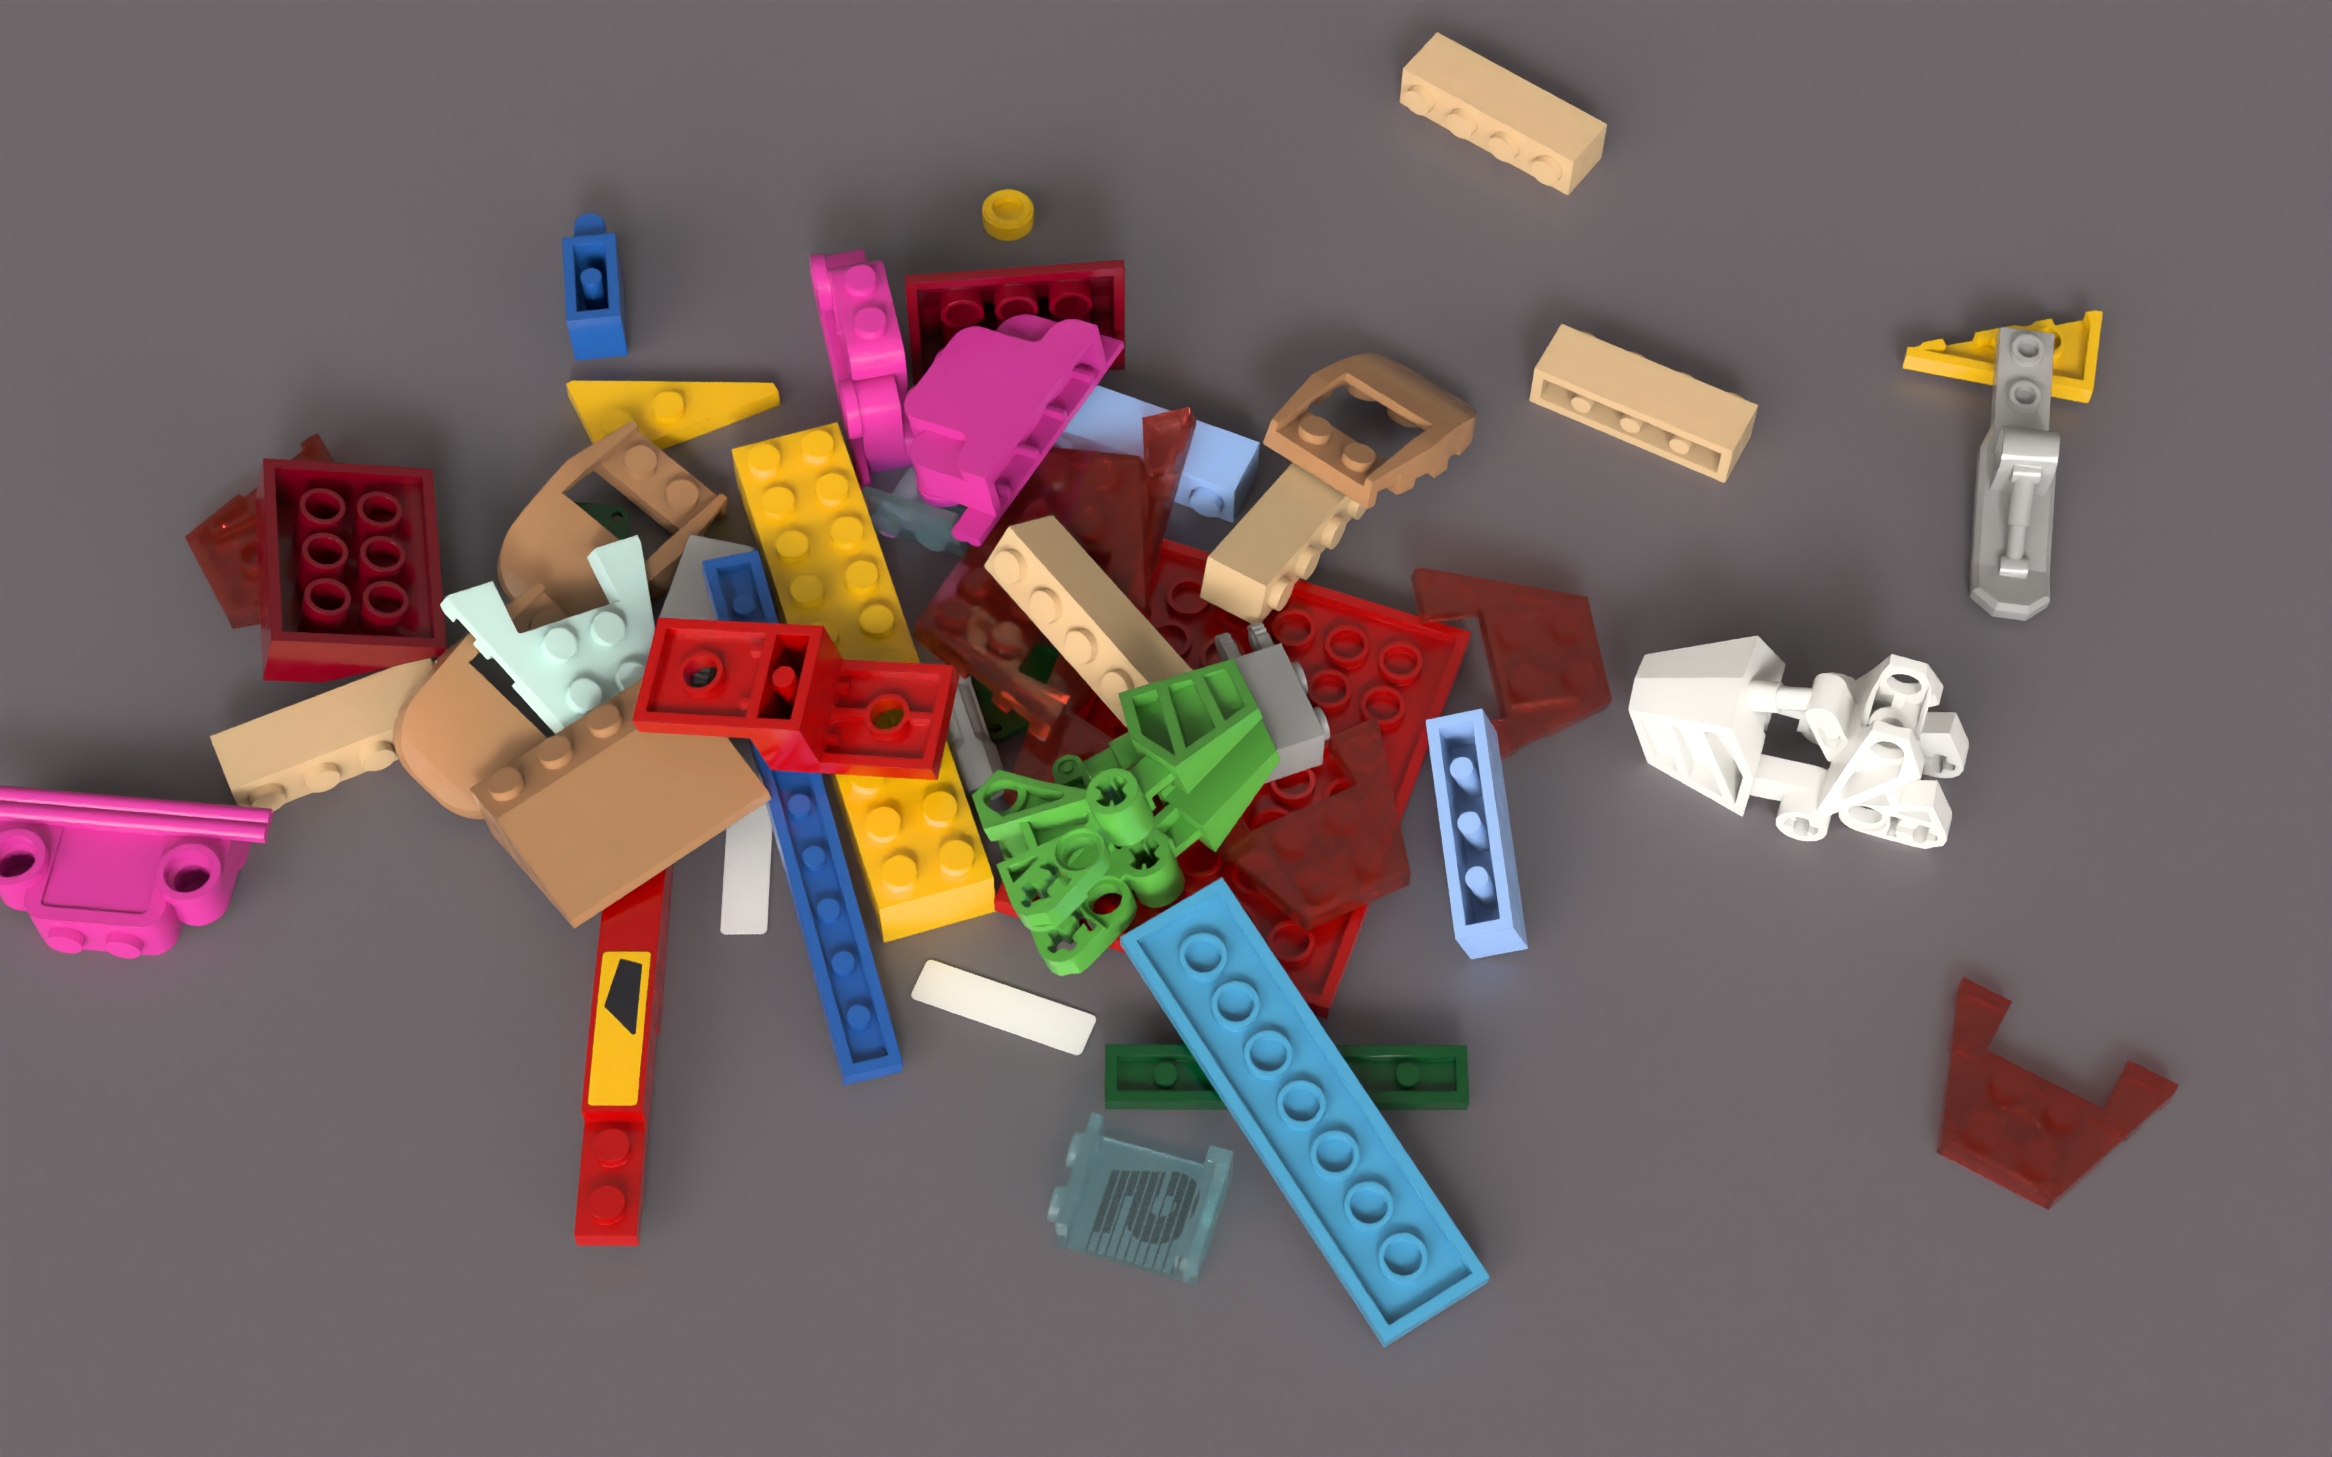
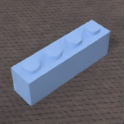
[1045,385,1260,523]
[1426,708,1528,959]

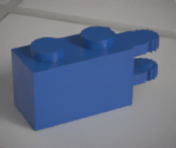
[562,212,628,361]

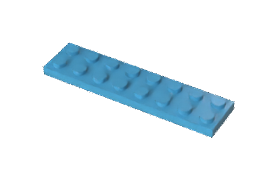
[1120,877,1490,1348]

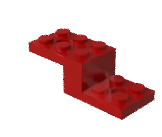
[632,617,960,780]

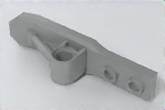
[1969,327,2060,621]

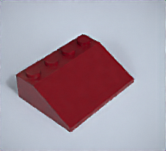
[904,259,1125,385]
[255,458,447,683]

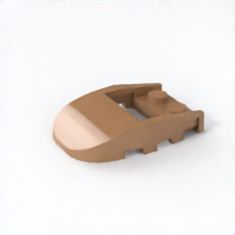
[1263,353,1477,509]
[497,421,727,617]
[393,583,569,820]

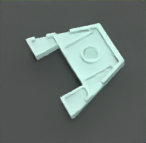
[440,535,655,734]

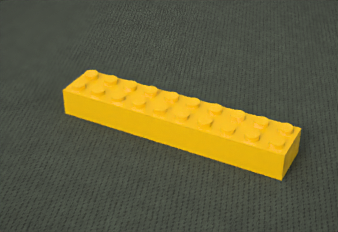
[731,422,996,943]

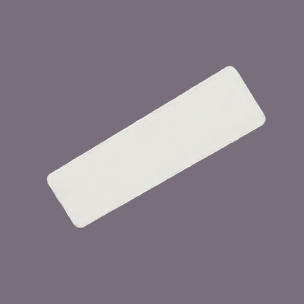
[720,803,772,935]
[911,960,1096,1055]

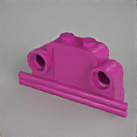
[809,248,914,501]
[904,314,1124,546]
[0,785,274,959]

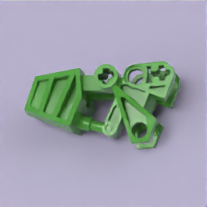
[972,658,1281,976]

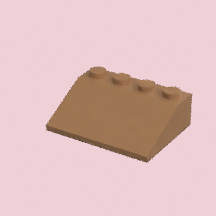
[470,678,771,929]

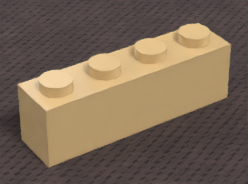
[1400,32,1607,195]
[1529,324,1758,483]
[1200,463,1366,624]
[984,515,1193,727]
[210,658,434,811]

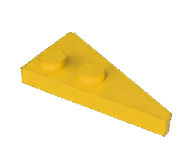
[1902,310,2103,404]
[566,380,780,450]

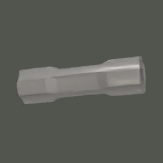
[914,632,1008,805]

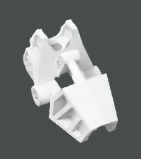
[1628,635,1969,849]

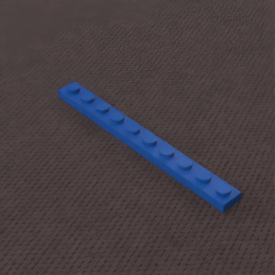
[702,550,903,1086]

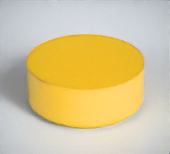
[982,189,1034,241]

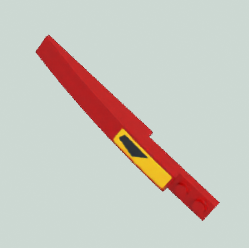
[574,864,674,1246]

